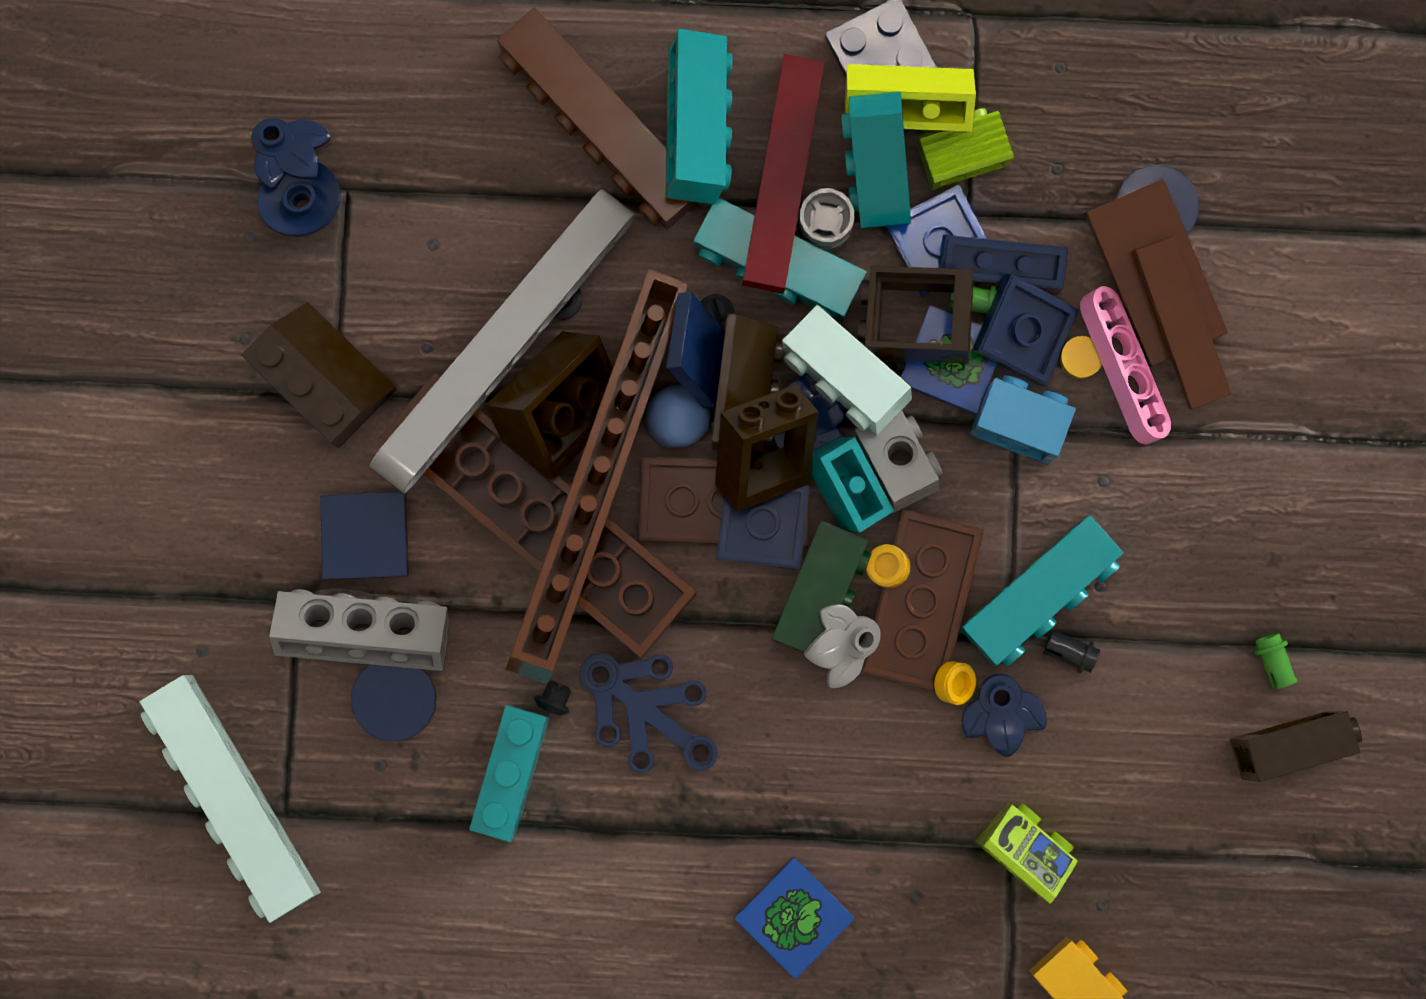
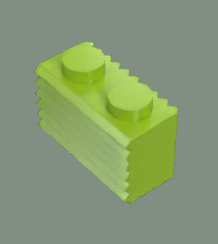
[916,108,1014,190]

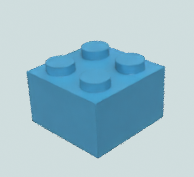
[969,375,1076,465]

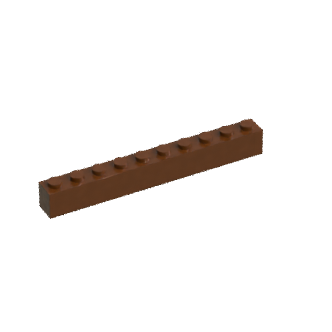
[505,269,688,684]

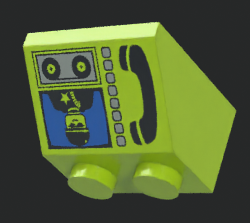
[975,803,1078,904]

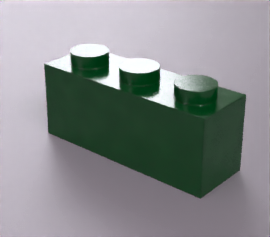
[771,521,872,653]

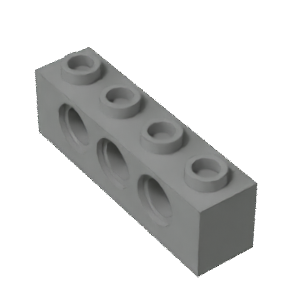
[269,589,450,671]

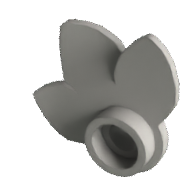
[804,604,881,688]

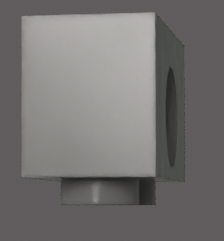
[855,410,943,513]

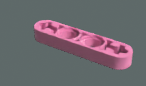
[1080,286,1171,445]

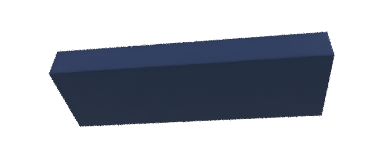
[939,235,1068,289]

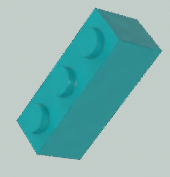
[842,92,911,228]
[469,705,550,842]

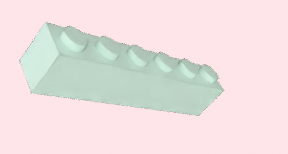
[139,675,321,923]

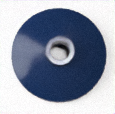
[257,162,341,237]

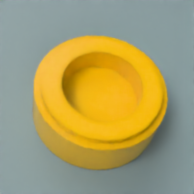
[1059,336,1102,379]
[866,544,910,588]
[934,661,976,705]

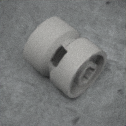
[798,188,854,253]

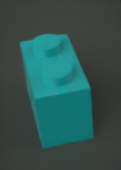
[811,437,894,533]

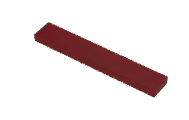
[742,54,825,294]

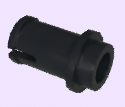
[1043,629,1100,673]

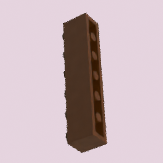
[497,7,698,230]

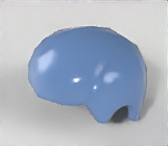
[644,385,712,448]

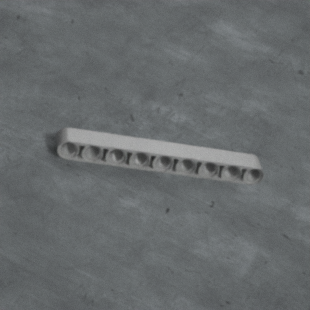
[369,189,636,494]

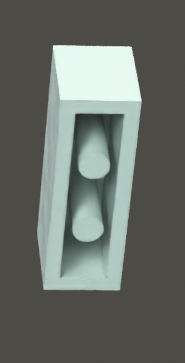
[782,305,912,435]

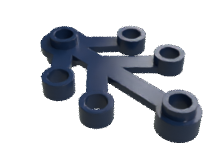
[580,653,718,773]

